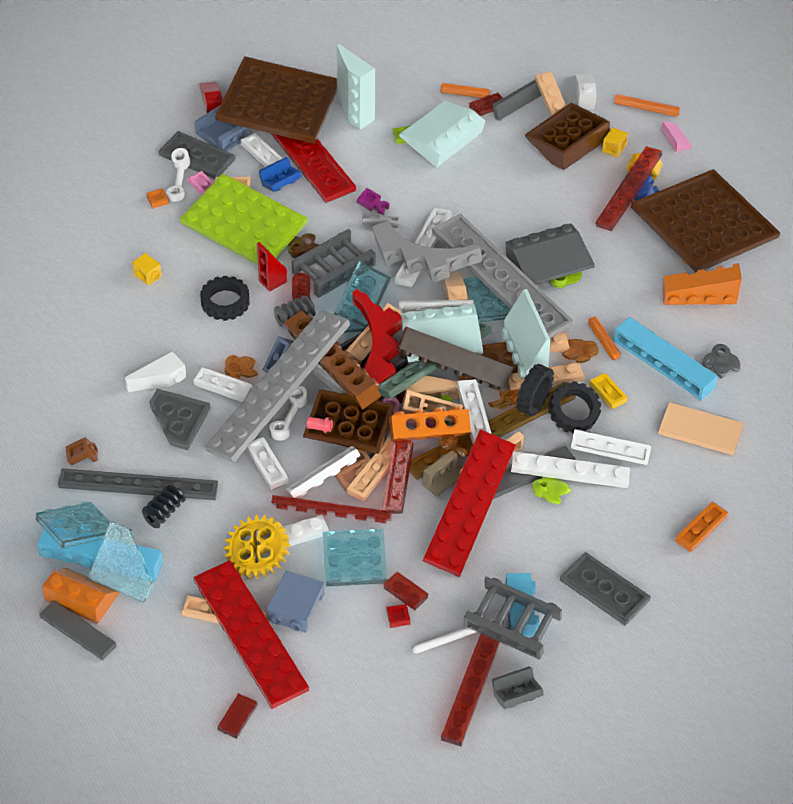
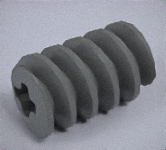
[274,296,316,327]

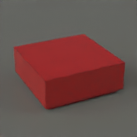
[386,604,411,628]

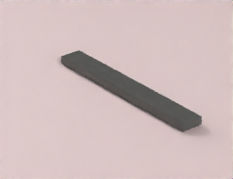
[58,468,218,500]

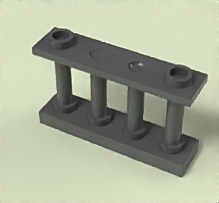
[292,229,376,298]
[463,576,562,660]

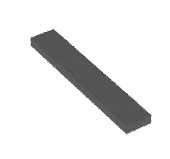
[493,445,576,499]

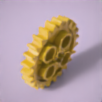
[224,515,290,579]

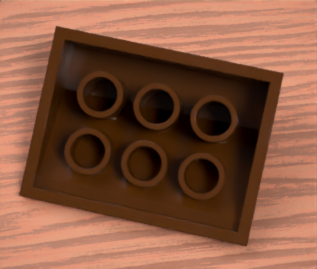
[525,102,610,170]
[303,389,394,454]

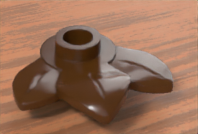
[288,233,319,258]

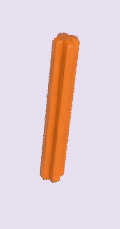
[614,94,680,117]

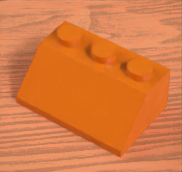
[42,568,120,624]

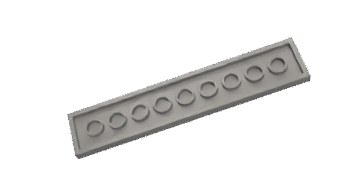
[432,213,573,338]
[204,310,350,463]

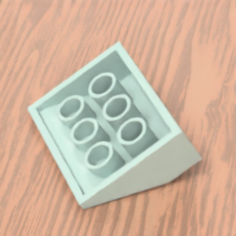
[337,44,375,129]
[399,101,485,168]
[501,289,550,381]
[401,304,483,363]

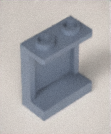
[195,106,248,151]
[267,571,325,632]

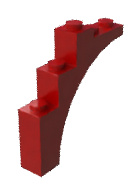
[352,288,402,384]

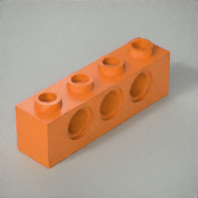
[389,407,471,442]

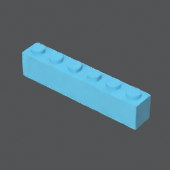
[614,317,718,400]
[37,524,163,582]

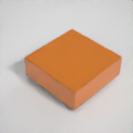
[146,188,169,209]

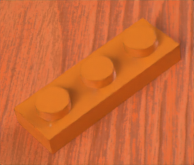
[675,502,728,552]

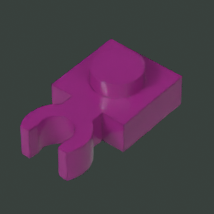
[356,188,390,215]

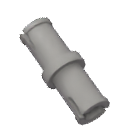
[362,214,398,228]

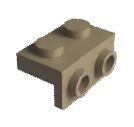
[423,450,460,497]

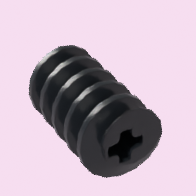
[142,485,185,528]

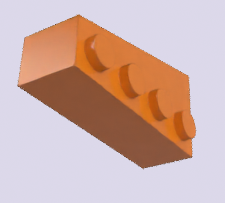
[662,263,742,305]

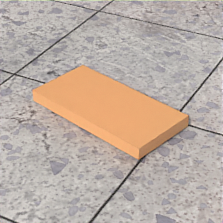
[658,402,744,455]

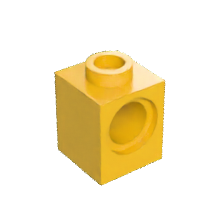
[602,127,628,158]
[132,253,162,286]

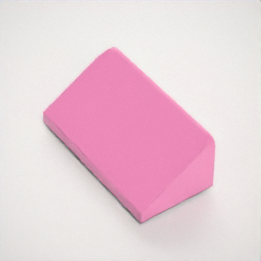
[661,121,692,152]

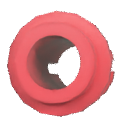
[307,416,333,433]

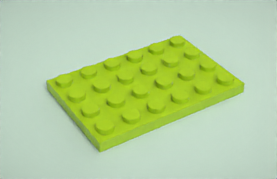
[180,173,308,265]

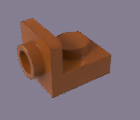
[65,437,98,465]

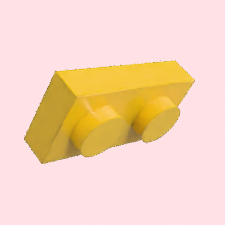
[589,373,628,410]

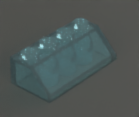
[333,261,391,333]

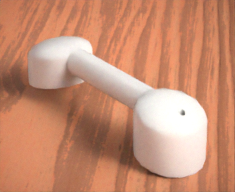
[166,148,190,202]
[269,386,308,441]

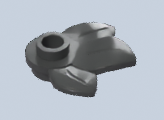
[703,344,740,378]

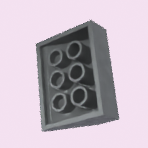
[505,223,595,284]

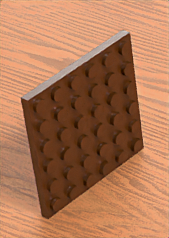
[215,56,337,144]
[631,169,780,273]

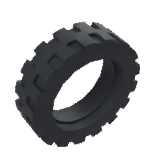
[200,276,250,321]
[516,363,554,416]
[548,381,601,434]

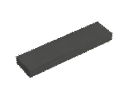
[492,80,542,121]
[40,600,116,661]

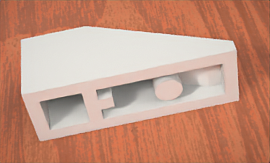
[575,74,597,110]
[124,352,186,392]

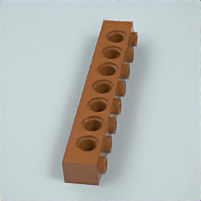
[284,310,381,410]

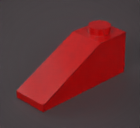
[199,81,223,114]
[257,242,288,292]

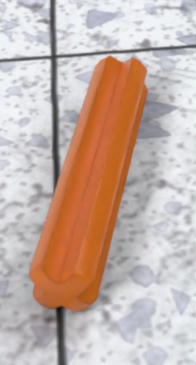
[441,83,490,99]
[588,316,621,360]

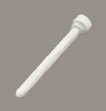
[412,611,509,653]

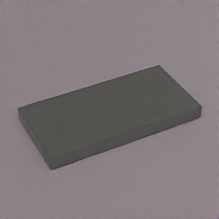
[159,131,235,179]
[560,552,651,626]

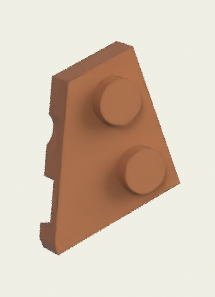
[334,449,371,492]

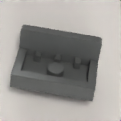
[492,666,544,709]

